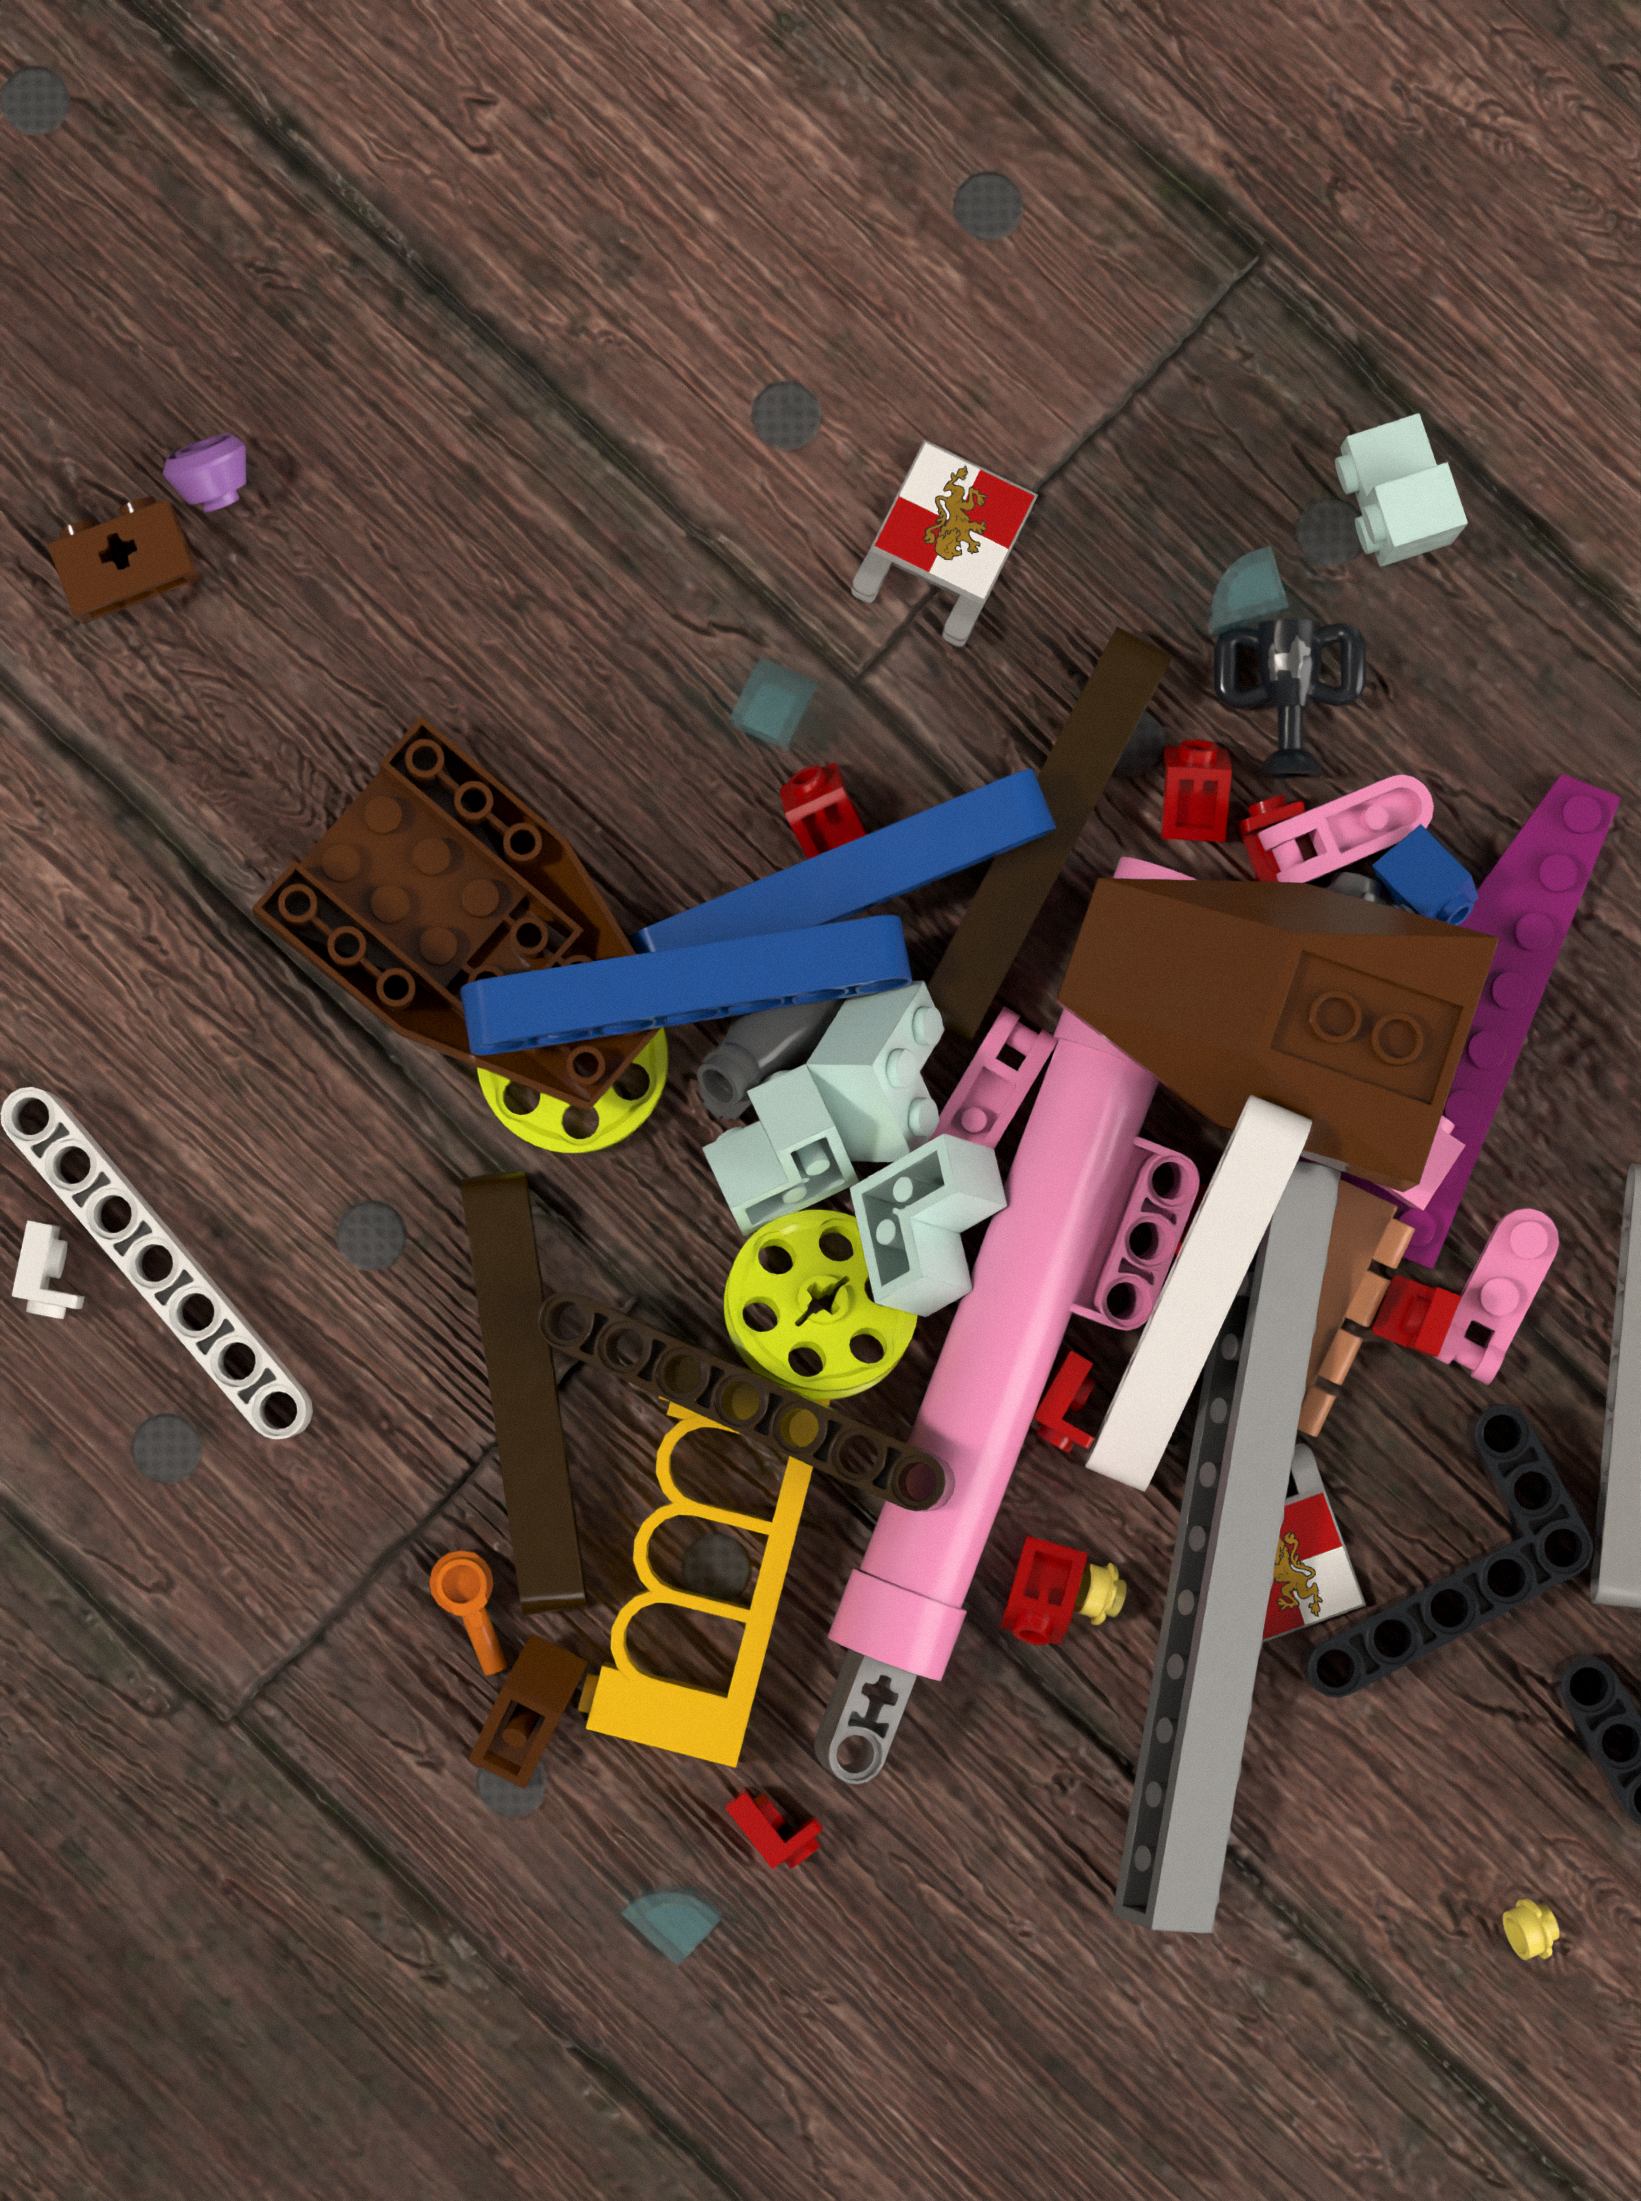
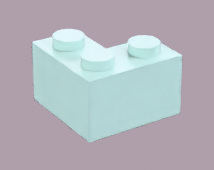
[1335,413,1468,567]
[806,981,945,1162]
[702,1064,859,1237]
[850,1133,1007,1317]

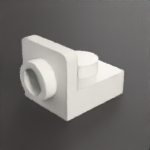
[12,1221,85,1319]

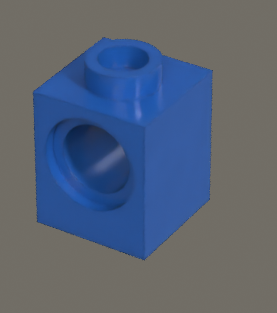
[1372,824,1479,926]

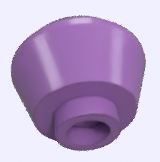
[163,433,246,512]

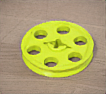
[477,1027,669,1153]
[724,1210,918,1400]

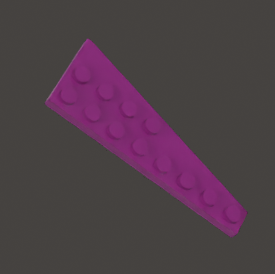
[1298,774,1621,1270]

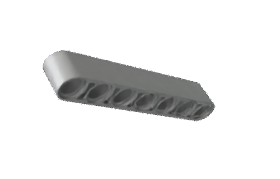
[1590,1163,1641,1609]

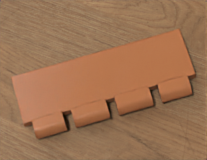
[1298,1179,1415,1437]

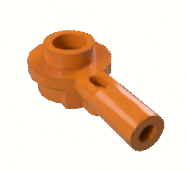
[429,1550,508,1676]

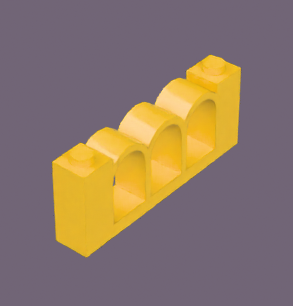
[578,1357,830,1768]

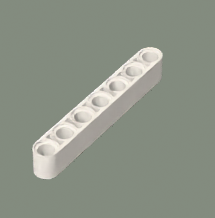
[0,1087,313,1439]
[1085,1095,1312,1492]

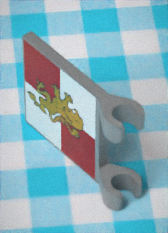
[851,440,1038,647]
[1263,1443,1366,1642]

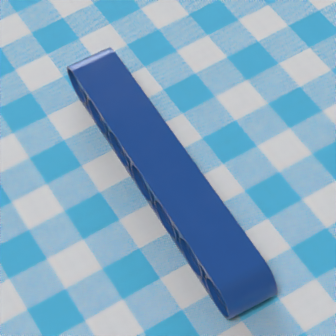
[628,768,1057,954]
[460,915,912,1055]

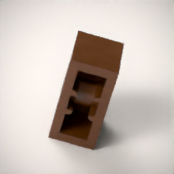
[47,496,201,624]

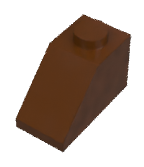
[468,1633,589,1789]

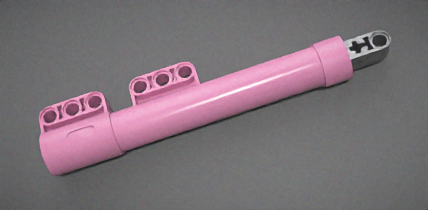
[814,857,1200,1784]

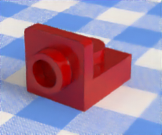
[1161,739,1232,842]
[779,762,869,859]
[1237,795,1324,883]
[1371,1275,1462,1357]
[1033,1350,1096,1453]
[1000,1535,1088,1645]
[725,1788,823,1870]

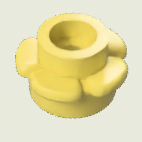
[1073,1563,1126,1625]
[1503,1898,1559,1960]

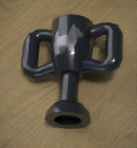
[1214,619,1367,779]

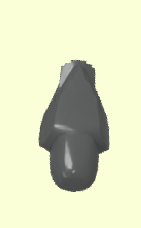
[697,998,847,1121]

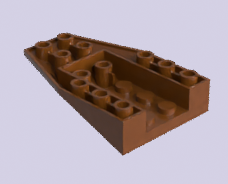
[252,716,661,1112]
[1056,878,1500,1193]

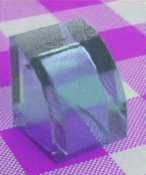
[1208,546,1289,637]
[730,657,820,752]
[621,1885,723,1966]

